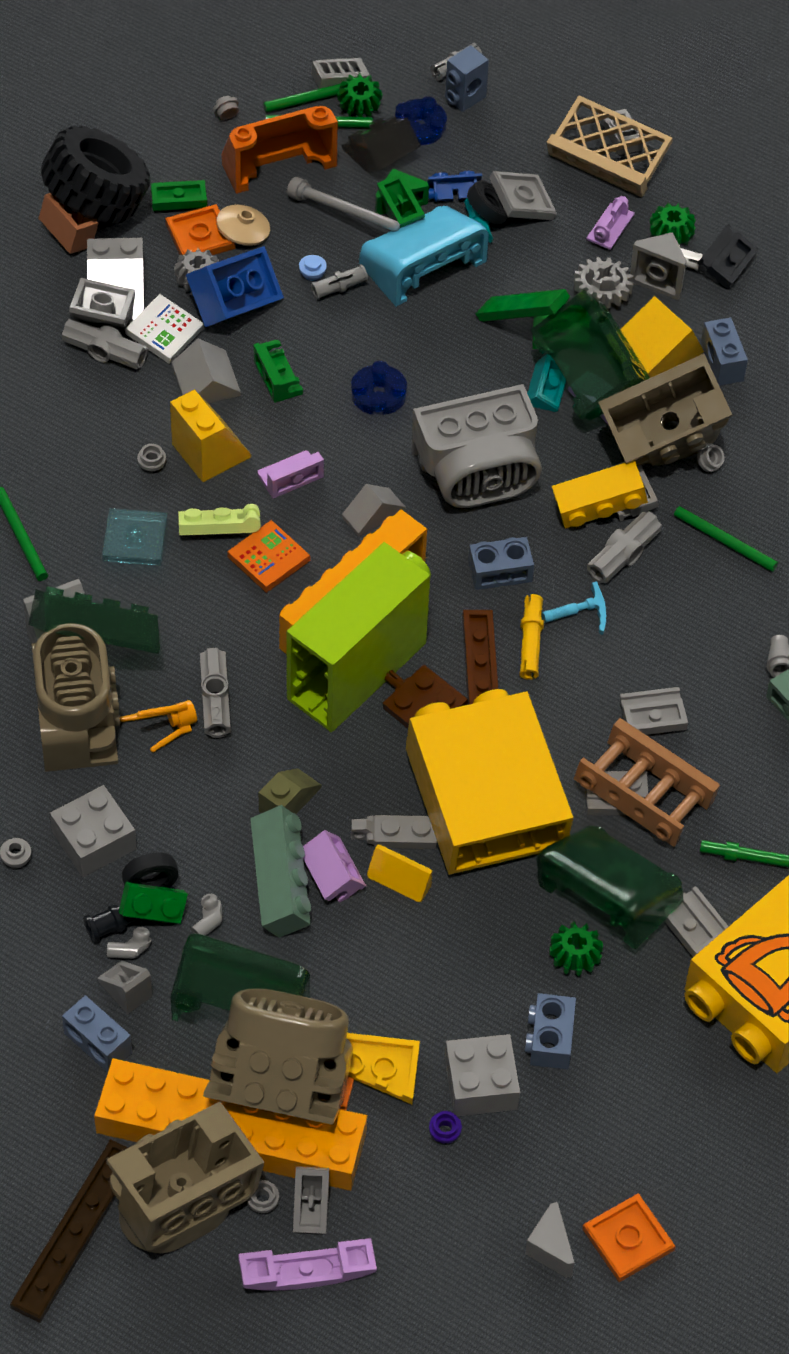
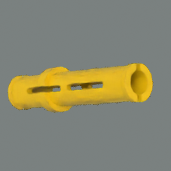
[519,594,544,680]

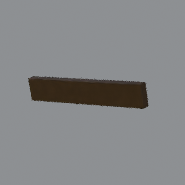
[10,1139,128,1323]

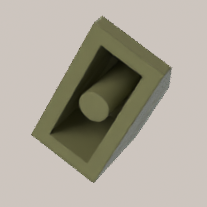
[258,768,322,814]

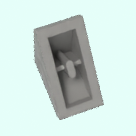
[342,484,406,537]
[97,961,153,1014]
[293,1166,329,1234]
[525,1202,575,1278]

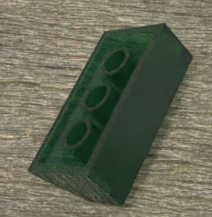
[28,586,160,654]

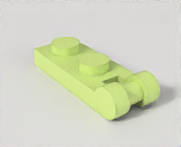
[178,504,261,536]

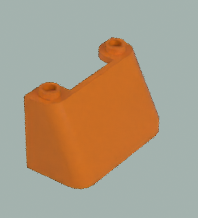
[221,106,338,194]

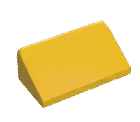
[367,844,432,902]

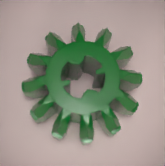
[337,72,383,117]
[650,202,696,245]
[549,921,603,977]

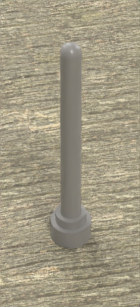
[287,177,400,231]

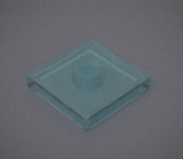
[102,508,168,566]

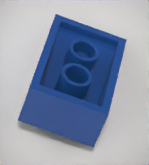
[186,246,284,327]

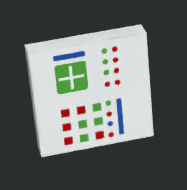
[125,294,204,364]

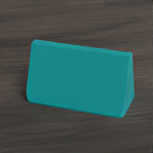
[527,354,570,412]

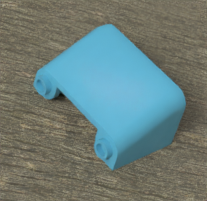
[359,206,489,307]

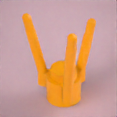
[120,700,197,752]

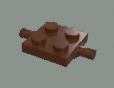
[382,665,468,729]

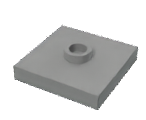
[490,171,557,220]

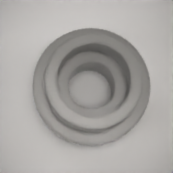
[213,96,239,120]
[697,443,724,472]
[137,444,166,471]
[0,838,31,868]
[246,1180,279,1213]

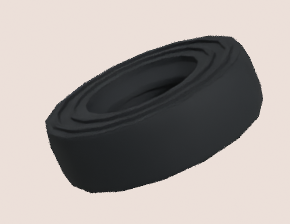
[467,180,509,225]
[122,852,179,888]

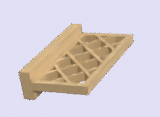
[547,95,673,197]

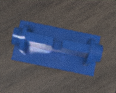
[427,171,482,202]

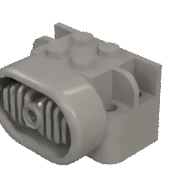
[411,384,542,508]

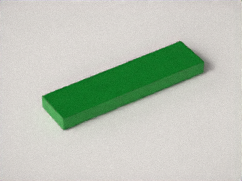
[475,289,570,322]

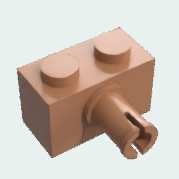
[39,193,99,254]

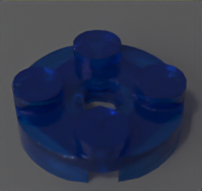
[394,96,447,145]
[351,361,408,415]

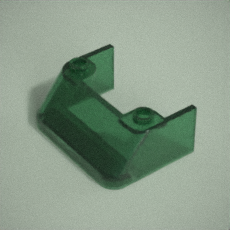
[170,934,310,1022]

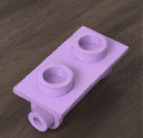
[586,196,635,250]

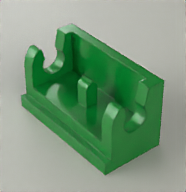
[253,340,303,403]

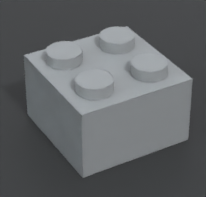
[50,785,137,877]
[445,1034,520,1116]

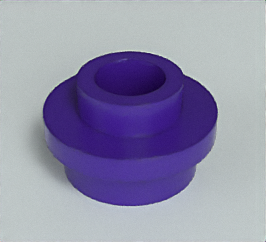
[429,1111,462,1143]

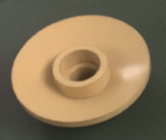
[216,205,270,246]

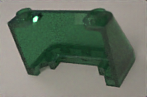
[530,289,651,421]
[536,825,683,949]

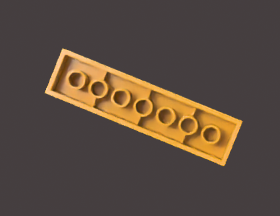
[94,1058,367,1191]

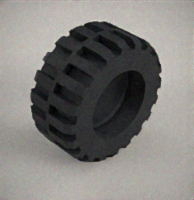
[41,126,150,224]

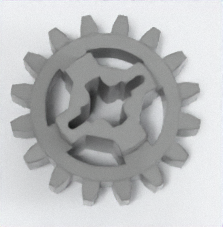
[573,257,634,308]

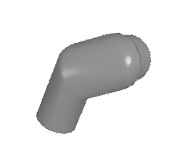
[191,893,223,940]
[107,927,151,959]

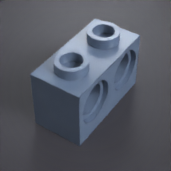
[468,537,534,590]
[525,993,576,1070]
[62,995,132,1073]

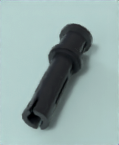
[83,885,175,942]

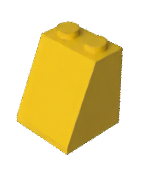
[607,296,704,384]
[170,389,251,482]

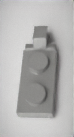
[351,815,437,849]

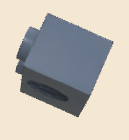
[445,45,489,112]
[701,317,748,386]

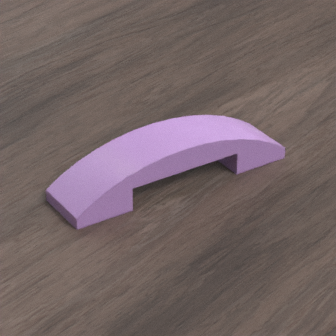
[238,1238,377,1290]

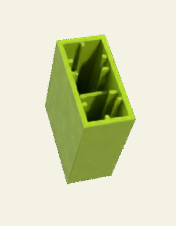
[286,542,431,733]

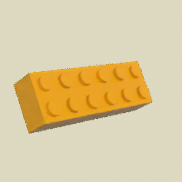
[279,509,427,654]

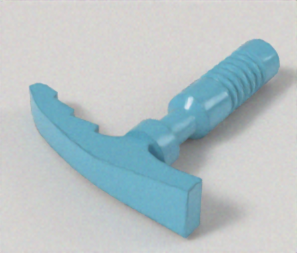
[542,581,606,635]

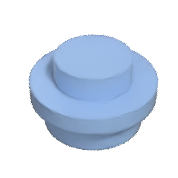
[299,255,327,281]

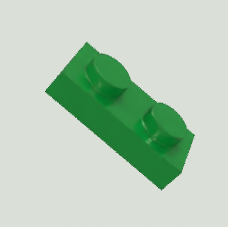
[151,180,207,211]
[118,882,188,924]

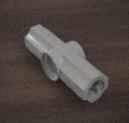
[62,318,148,369]
[587,511,662,584]
[200,648,231,738]

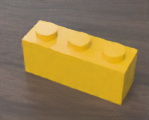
[552,461,648,529]

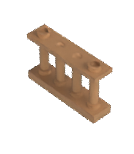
[574,718,720,847]

